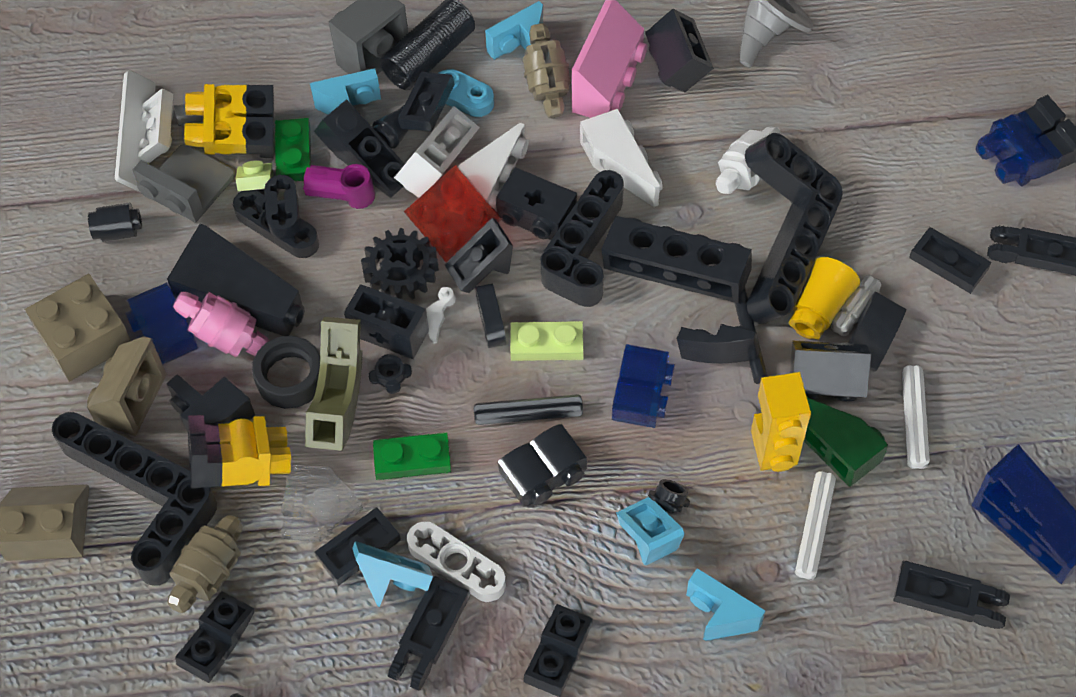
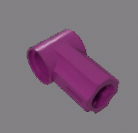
[303,164,376,209]

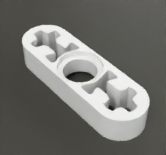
[407,522,506,602]

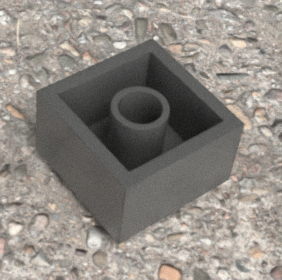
[329,0,409,75]

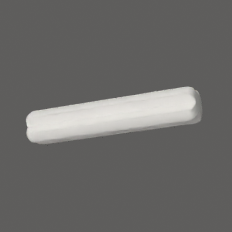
[902,365,930,469]
[795,471,836,580]

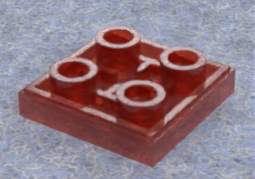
[404,165,502,263]

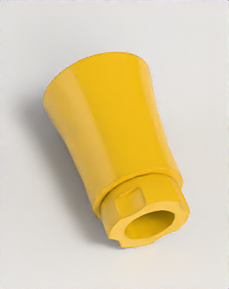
[789,257,860,340]

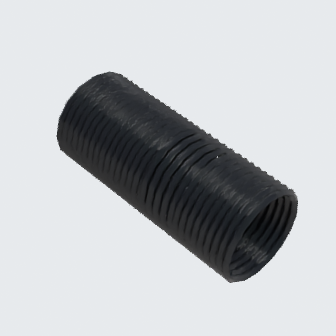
[380,0,475,90]

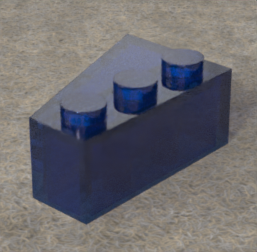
[971,444,1076,584]

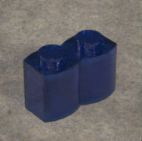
[125,282,199,365]
[612,344,675,428]

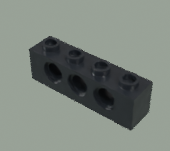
[601,216,752,304]

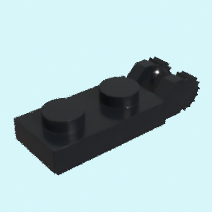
[987,225,1076,276]
[893,561,1010,629]
[388,576,470,691]

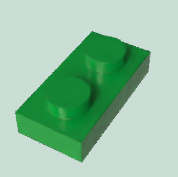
[275,118,311,182]
[373,433,451,480]

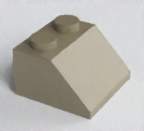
[87,337,167,436]
[0,484,89,561]

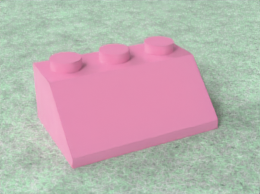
[572,0,647,118]

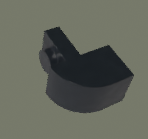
[166,374,255,433]

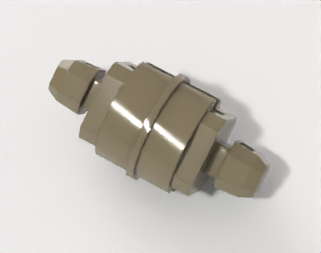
[522,23,571,118]
[167,515,243,613]

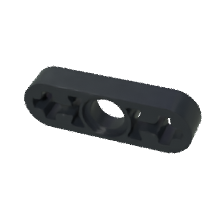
[233,190,319,258]

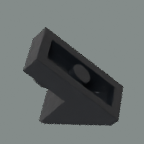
[445,218,513,293]

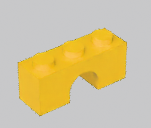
[751,372,811,472]

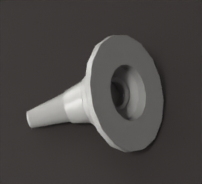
[740,0,813,68]

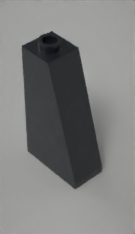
[167,224,305,336]

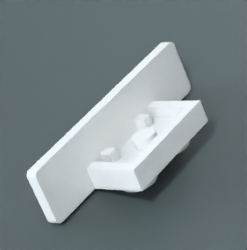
[115,70,174,192]

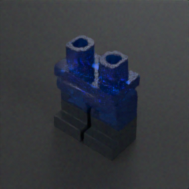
[975,94,1076,187]

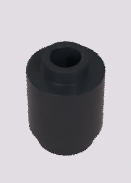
[88,202,142,242]

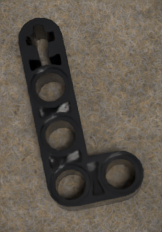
[540,170,624,307]

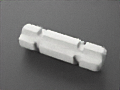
[831,275,881,336]

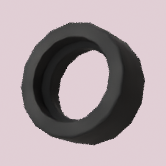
[252,336,320,409]

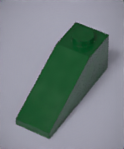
[804,398,888,487]

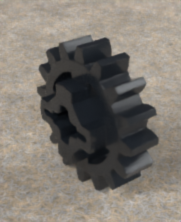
[361,228,439,300]

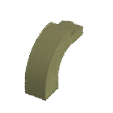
[305,317,363,451]

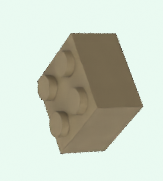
[24,273,131,382]

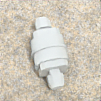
[716,126,781,194]

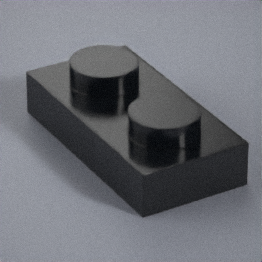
[398,72,455,132]
[909,227,992,294]
[314,507,401,586]

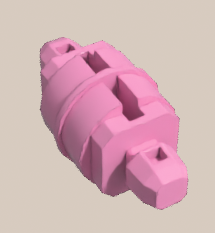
[173,292,269,357]

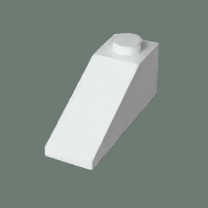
[394,106,480,200]

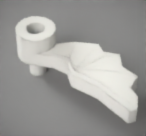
[426,287,456,344]

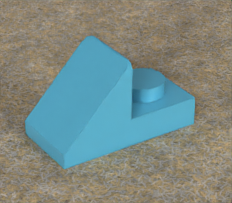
[485,1,543,60]
[310,68,381,115]
[616,497,684,566]
[353,541,433,607]
[686,568,765,641]

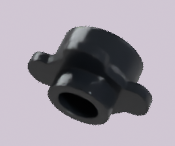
[368,354,412,394]
[648,479,690,513]

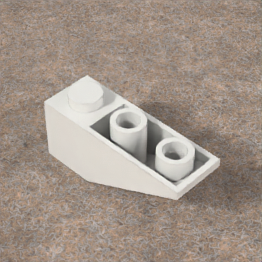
[580,109,663,207]
[446,123,529,223]

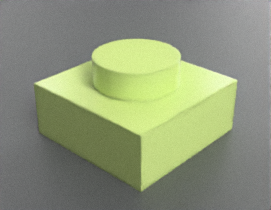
[236,161,274,191]

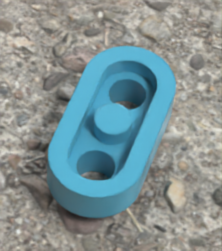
[439,69,494,117]

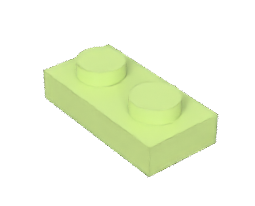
[510,321,583,361]

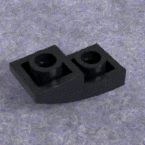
[848,291,907,372]
[676,324,760,364]
[175,591,254,683]
[523,604,593,697]

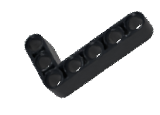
[745,133,843,324]
[51,412,217,586]

